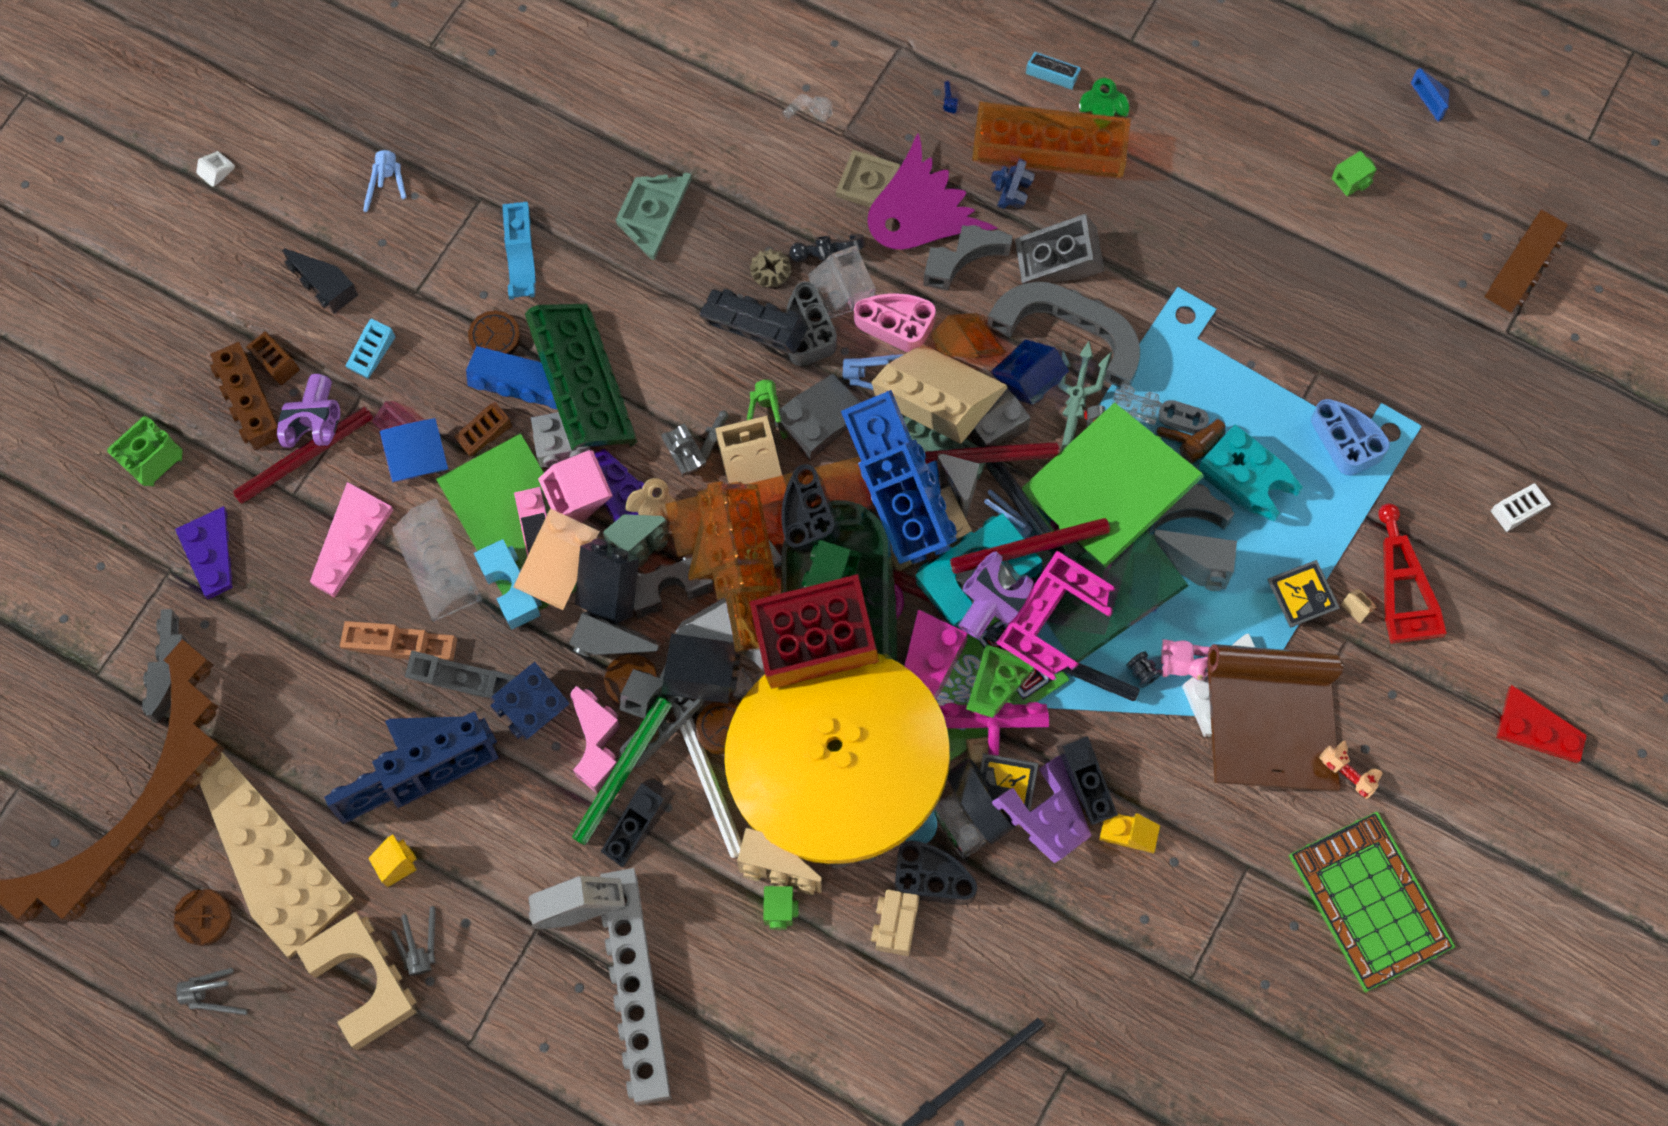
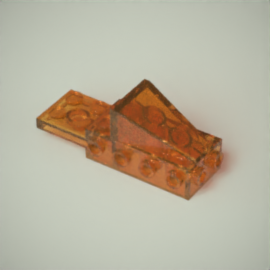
[688,481,779,652]

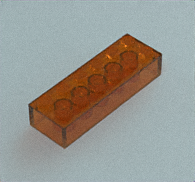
[972,101,1131,178]

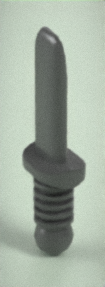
[700,410,729,462]

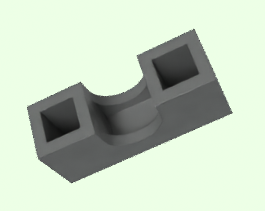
[634,554,714,619]

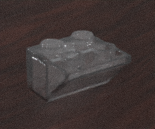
[808,245,875,319]

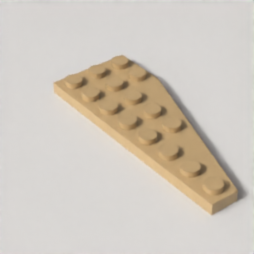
[200,752,355,959]

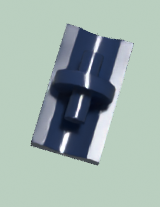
[990,158,1035,209]

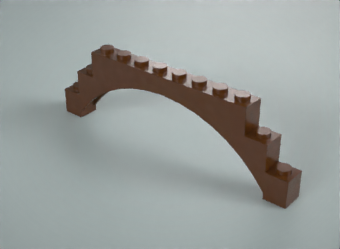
[0,639,225,922]

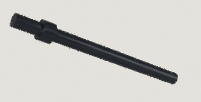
[901,1017,1045,1126]

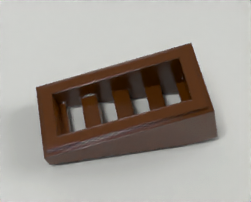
[246,331,300,385]
[454,401,512,457]

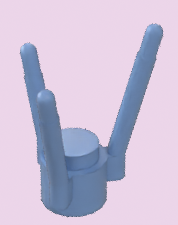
[843,354,903,390]

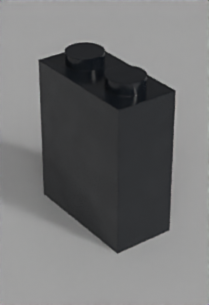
[575,539,639,624]
[662,633,741,703]

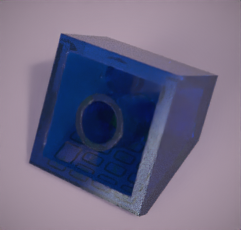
[990,339,1069,405]

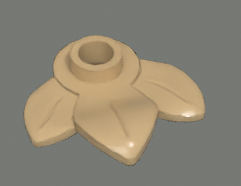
[626,478,677,522]

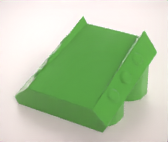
[107,416,183,486]

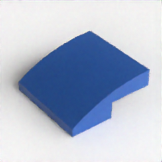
[380,418,448,483]

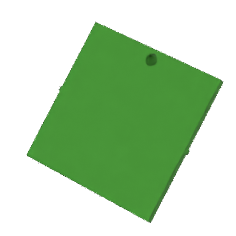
[1022,402,1204,567]

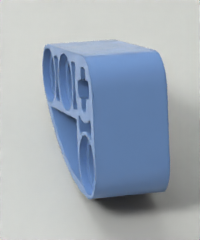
[1311,399,1390,475]

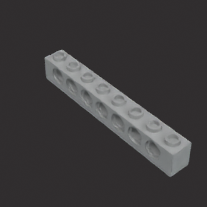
[600,868,671,1105]

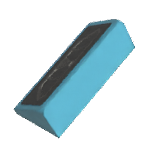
[1026,52,1081,90]

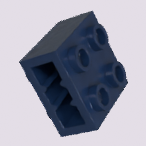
[490,661,570,740]

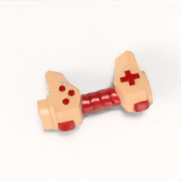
[1319,741,1382,799]

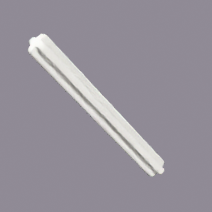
[673,704,742,858]

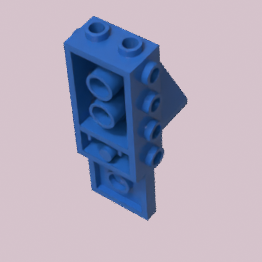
[841,390,957,564]

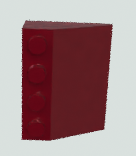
[749,574,880,689]

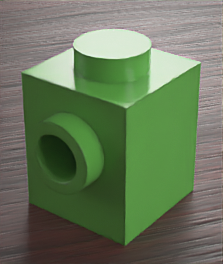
[1332,151,1376,197]
[763,886,799,930]

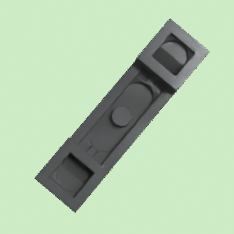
[404,650,516,699]

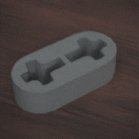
[1158,400,1209,435]

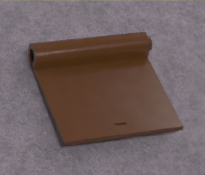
[1207,644,1344,791]

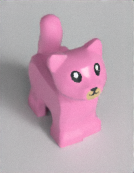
[1161,639,1210,681]

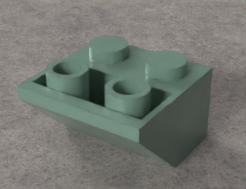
[603,515,670,569]

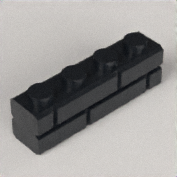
[700,289,807,354]

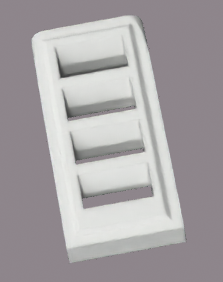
[1491,483,1551,532]

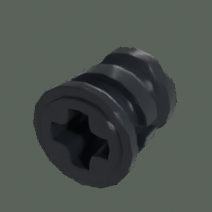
[1126,651,1163,688]

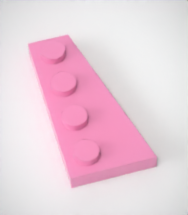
[310,482,393,598]

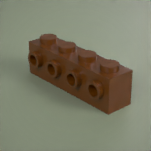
[1484,209,1569,313]
[210,341,278,450]

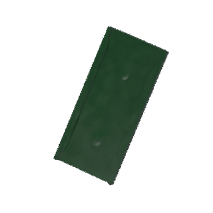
[525,303,638,451]

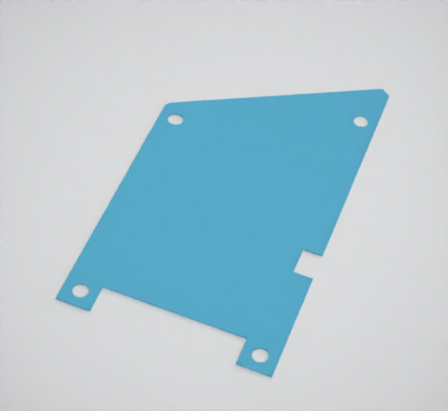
[960,287,1421,716]

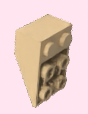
[715,416,786,512]
[737,828,822,895]

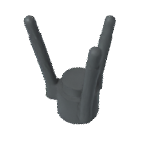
[391,906,436,976]
[176,968,248,1015]

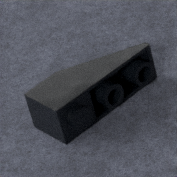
[282,248,358,314]
[1056,736,1118,825]
[600,778,675,867]

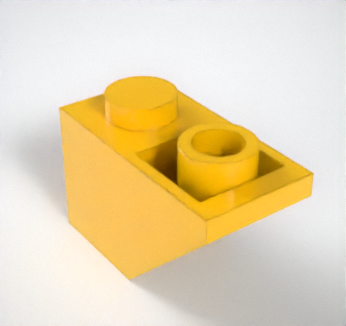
[369,835,417,888]

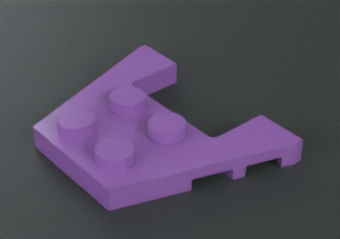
[992,755,1092,863]

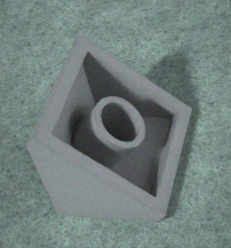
[937,454,979,518]

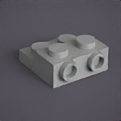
[531,412,591,468]

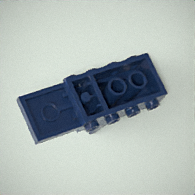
[324,711,499,824]

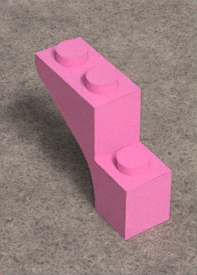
[571,686,620,793]

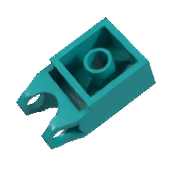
[1198,424,1303,522]

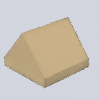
[1341,589,1377,623]

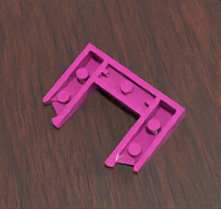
[997,551,1115,681]

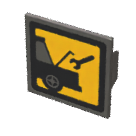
[1267,560,1340,628]
[980,753,1038,812]

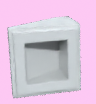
[197,151,235,186]

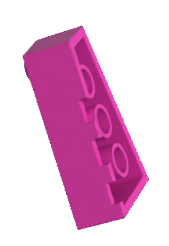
[904,610,967,701]

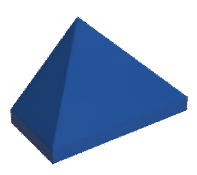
[1411,68,1449,122]

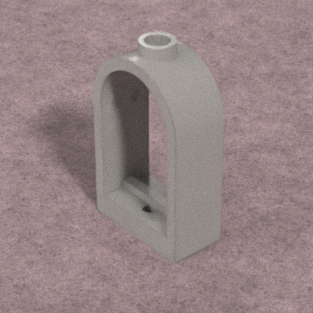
[528,876,625,929]

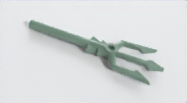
[1058,341,1112,452]

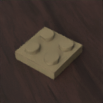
[836,150,900,207]

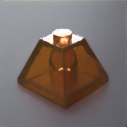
[930,313,1007,359]

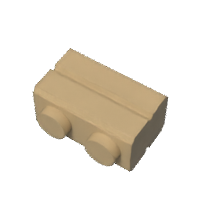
[871,890,920,956]

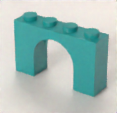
[915,513,1042,629]

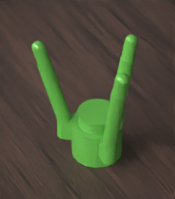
[747,380,786,439]

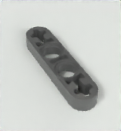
[619,696,705,768]

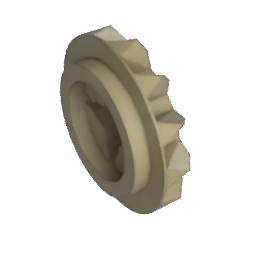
[750,248,791,288]

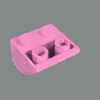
[538,450,613,523]

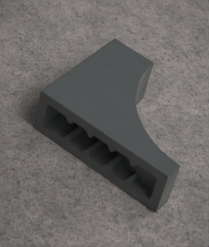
[676,592,765,674]

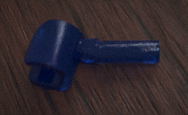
[943,81,958,113]

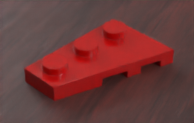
[1496,685,1587,763]

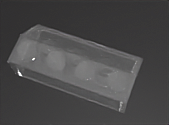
[392,498,483,622]

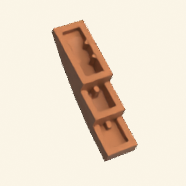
[339,621,458,661]

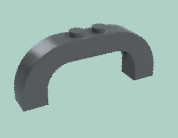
[987,282,1140,391]

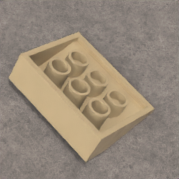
[872,344,1007,444]

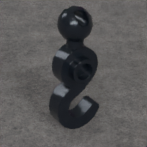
[789,234,865,262]

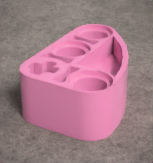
[854,294,936,352]

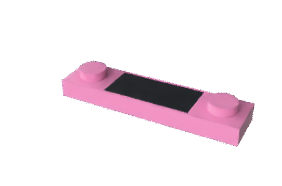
[514,487,547,557]

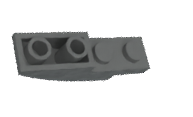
[142,609,189,723]

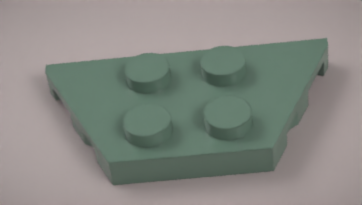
[616,173,692,260]

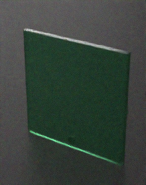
[1032,530,1188,663]

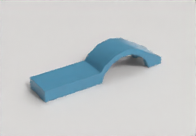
[503,202,536,300]

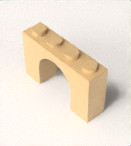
[296,912,417,1050]

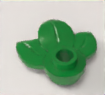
[1079,78,1129,128]

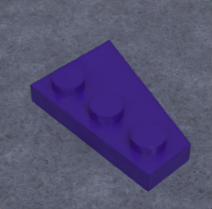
[594,449,655,522]
[175,506,233,600]

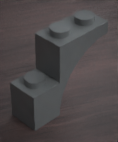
[923,225,1013,291]
[1145,484,1235,535]
[620,668,673,719]

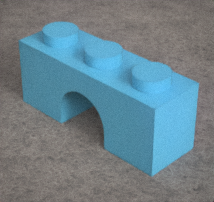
[474,539,542,630]

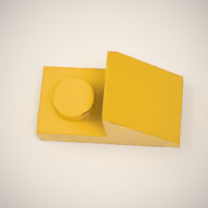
[1099,813,1160,853]

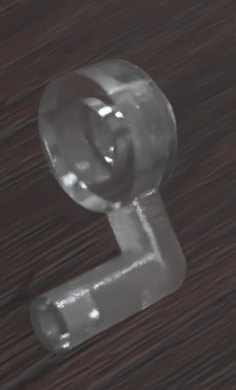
[782,94,833,122]

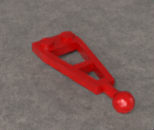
[1378,503,1447,644]

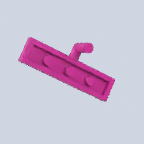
[939,702,1049,756]

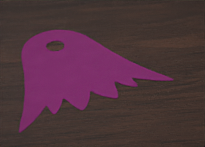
[867,133,998,249]

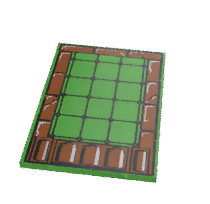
[1288,812,1455,992]

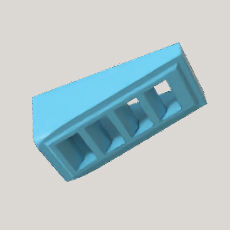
[346,319,396,379]

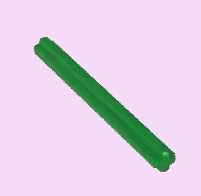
[572,697,672,845]

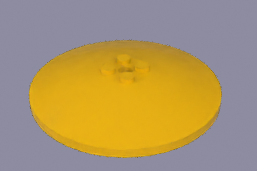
[725,654,950,864]

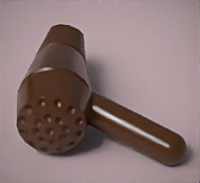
[1156,419,1226,464]

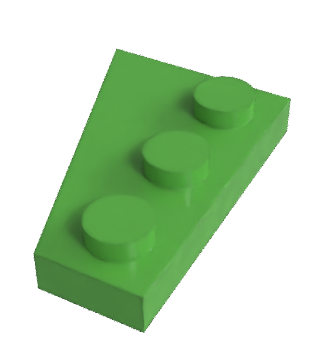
[966,644,1035,718]

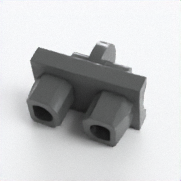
[661,423,707,477]

